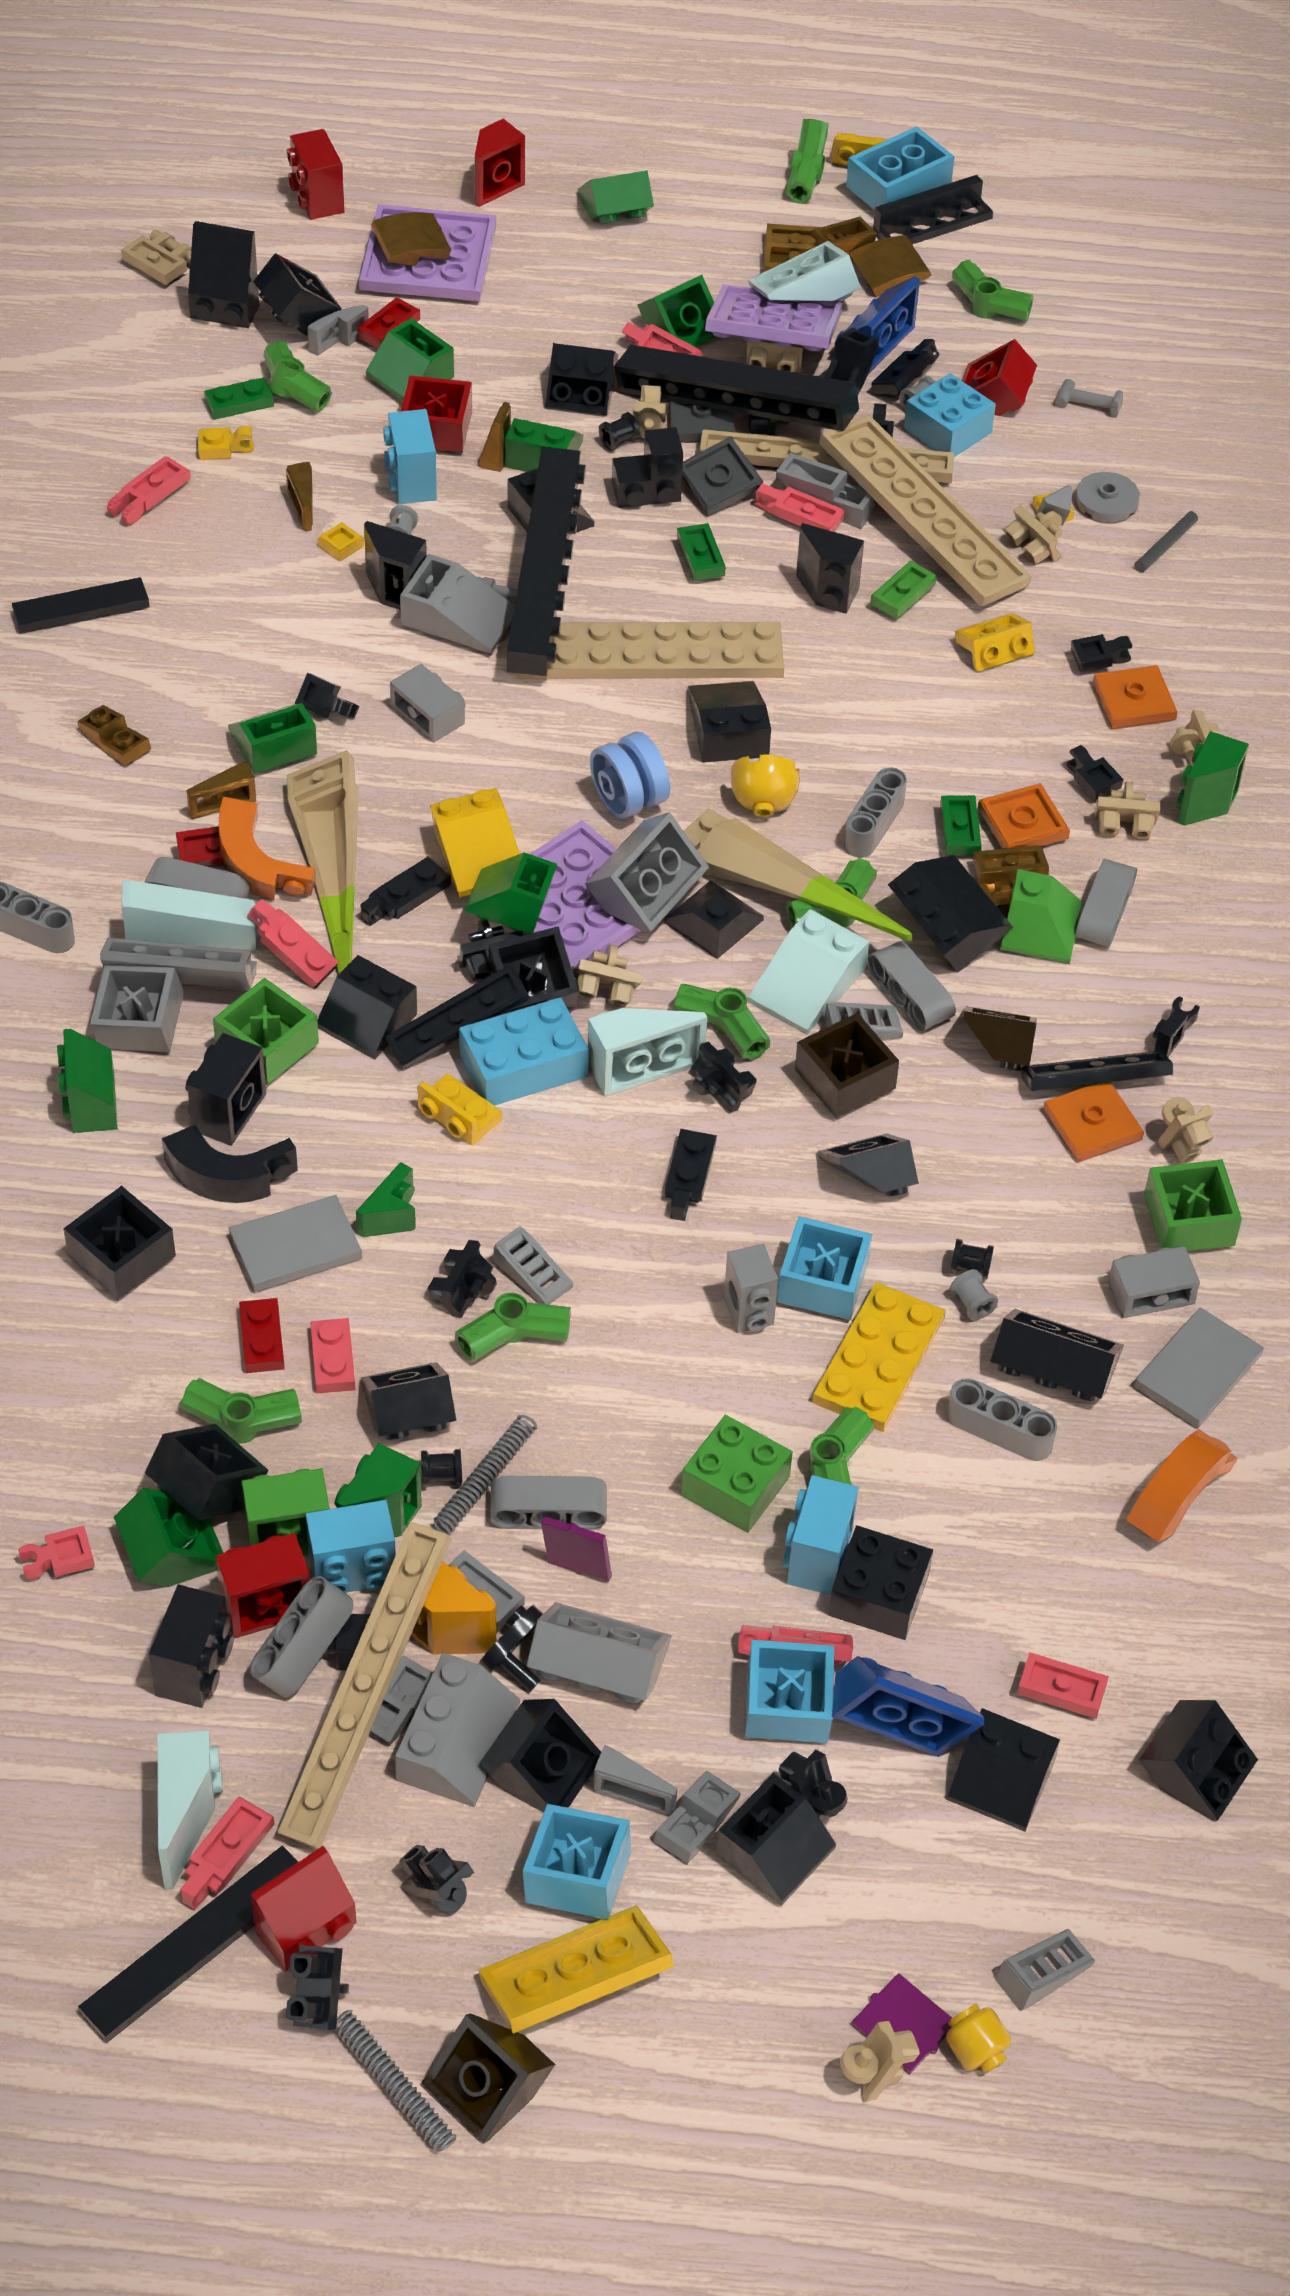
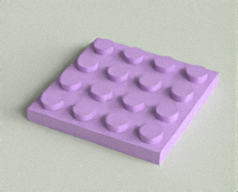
[359,204,496,301]
[705,284,843,351]
[523,820,676,968]

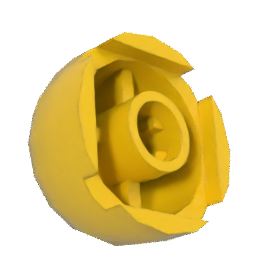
[731,755,800,817]

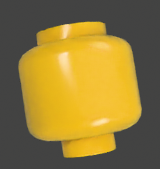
[946,2004,1012,2074]

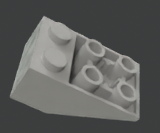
[400,554,515,654]

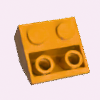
[411,1561,497,1654]

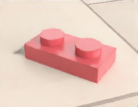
[310,1318,356,1394]
[1017,1652,1109,1719]

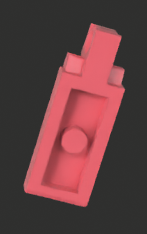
[622,322,703,356]
[755,483,845,532]
[247,899,339,989]
[738,1625,853,1665]
[180,1796,275,1910]

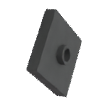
[670,401,734,442]
[682,436,763,516]

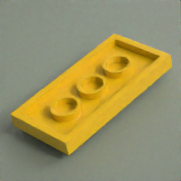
[812,1282,946,1432]
[478,1905,674,2034]

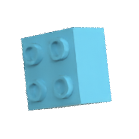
[904,373,996,457]
[383,409,437,504]
[777,1216,872,1320]
[782,1475,859,1595]
[306,1500,396,1593]
[745,1640,834,1743]
[522,1804,632,1920]

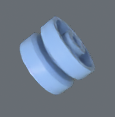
[590,731,670,819]

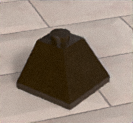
[963,1006,1037,1071]
[422,2013,556,2143]

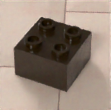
[795,1013,899,1118]

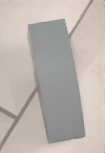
[776,453,876,529]

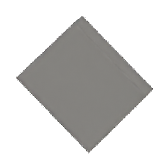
[1037,485,1072,526]

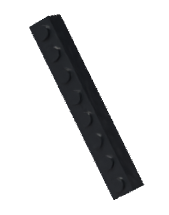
[614,345,859,431]
[507,446,586,677]

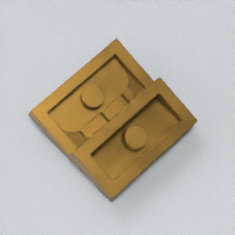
[371,212,451,266]
[763,223,820,270]
[849,235,932,297]
[973,845,1049,915]

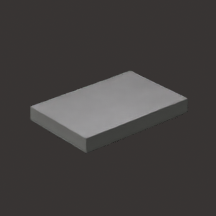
[229,1195,362,1293]
[1134,1307,1264,1428]

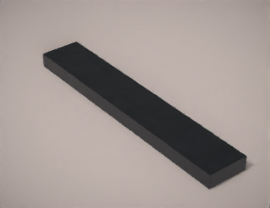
[78,1845,298,2043]

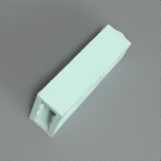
[122,880,261,951]

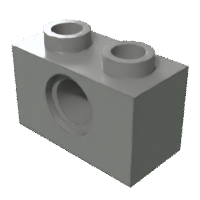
[724,1244,778,1333]

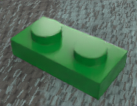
[204,377,274,420]
[677,523,726,581]
[940,795,982,856]

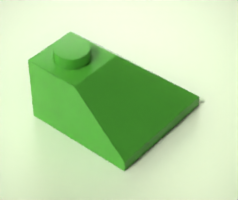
[1000,869,1082,964]

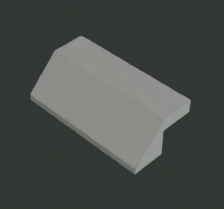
[100,938,257,989]

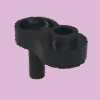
[479,1604,543,1692]

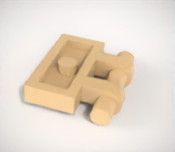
[121,230,191,285]

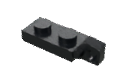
[871,339,940,396]
[360,856,451,926]
[665,1129,717,1221]

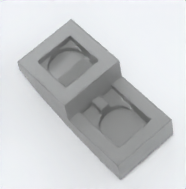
[308,305,369,356]
[370,1655,433,1744]
[653,1770,741,1864]

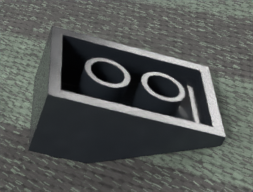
[188,221,260,328]
[687,681,771,763]

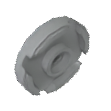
[1075,472,1140,523]

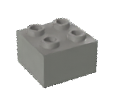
[90,964,184,1052]

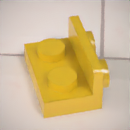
[831,133,887,166]
[955,613,1035,671]
[417,1073,502,1146]

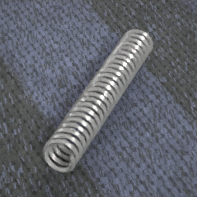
[434,1415,538,1536]
[334,2010,457,2151]

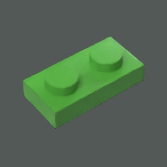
[871,561,936,619]

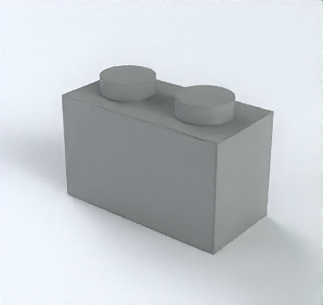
[390,664,466,743]
[1108,1246,1200,1318]

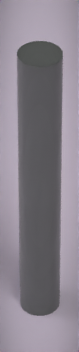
[1134,511,1198,573]

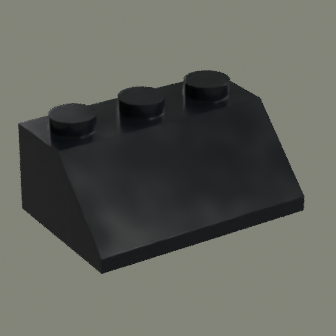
[888,855,1013,972]
[990,1308,1124,1401]

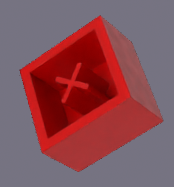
[287,129,345,220]
[401,375,472,453]
[215,1533,310,1639]

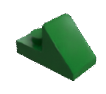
[356,1162,416,1237]

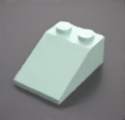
[748,241,861,301]
[748,909,869,1035]
[588,1008,707,1097]
[157,1730,223,1889]

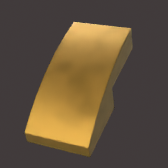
[77,705,151,766]

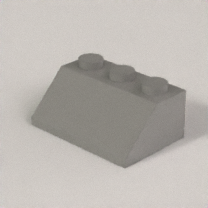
[585,812,709,933]
[526,1602,672,1703]
[395,1652,520,1807]

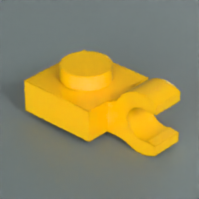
[198,426,254,460]

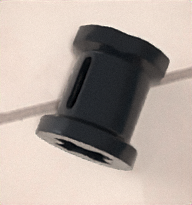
[599,412,640,450]
[950,1239,994,1279]
[421,1449,462,1486]

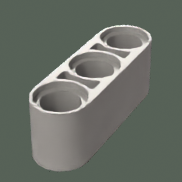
[844,767,907,858]
[144,857,251,899]
[1075,859,1138,947]
[0,882,75,954]
[867,941,956,1031]
[947,1378,1057,1461]
[490,1476,607,1530]
[250,1576,354,1697]

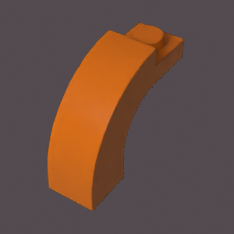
[219,796,315,900]
[1126,1429,1238,1542]

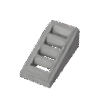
[825,1002,903,1040]
[494,1226,573,1305]
[593,1745,677,1816]
[996,1928,1095,2010]

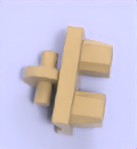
[746,339,804,373]
[633,385,666,438]
[1005,505,1063,565]
[1170,710,1220,766]
[1094,781,1160,839]
[572,944,643,1007]
[1158,1097,1214,1163]
[840,2021,920,2102]

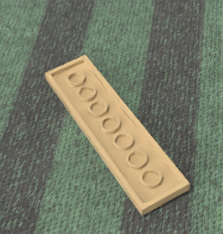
[819,415,1032,607]
[518,622,784,679]

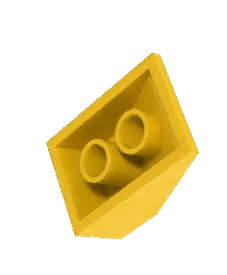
[430,787,520,898]

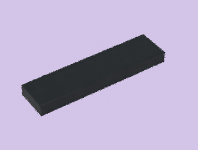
[12,577,150,634]
[385,964,530,1070]
[1022,1050,1173,1091]

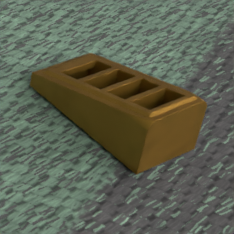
[810,216,877,252]
[478,402,511,472]
[286,462,313,531]
[186,761,256,819]

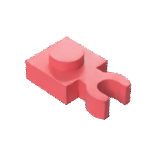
[18,1525,95,1579]

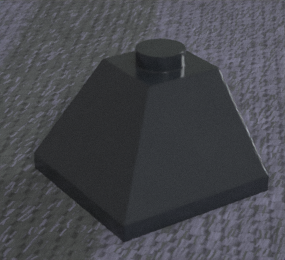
[664,880,764,959]
[818,1133,919,1196]

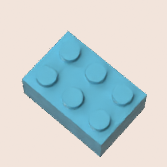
[846,126,955,210]
[459,997,589,1106]

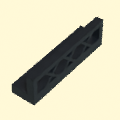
[873,175,993,245]

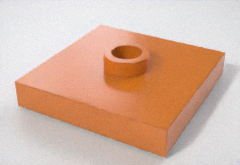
[1093,665,1178,729]
[978,783,1070,849]
[1043,1082,1144,1162]

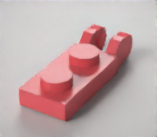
[107,456,191,525]

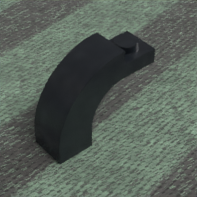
[824,328,879,394]
[162,1124,298,1203]

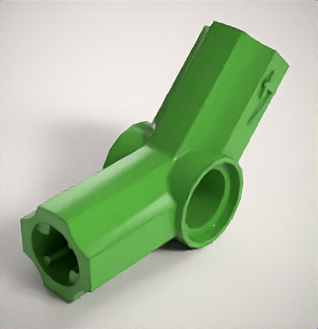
[786,119,829,204]
[952,259,1034,321]
[263,340,332,413]
[786,857,877,928]
[674,983,770,1061]
[455,1293,571,1361]
[181,1378,302,1444]
[808,1406,874,1485]

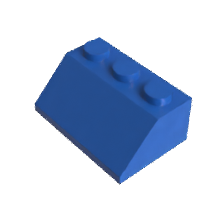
[835,277,920,375]
[832,1656,984,1757]

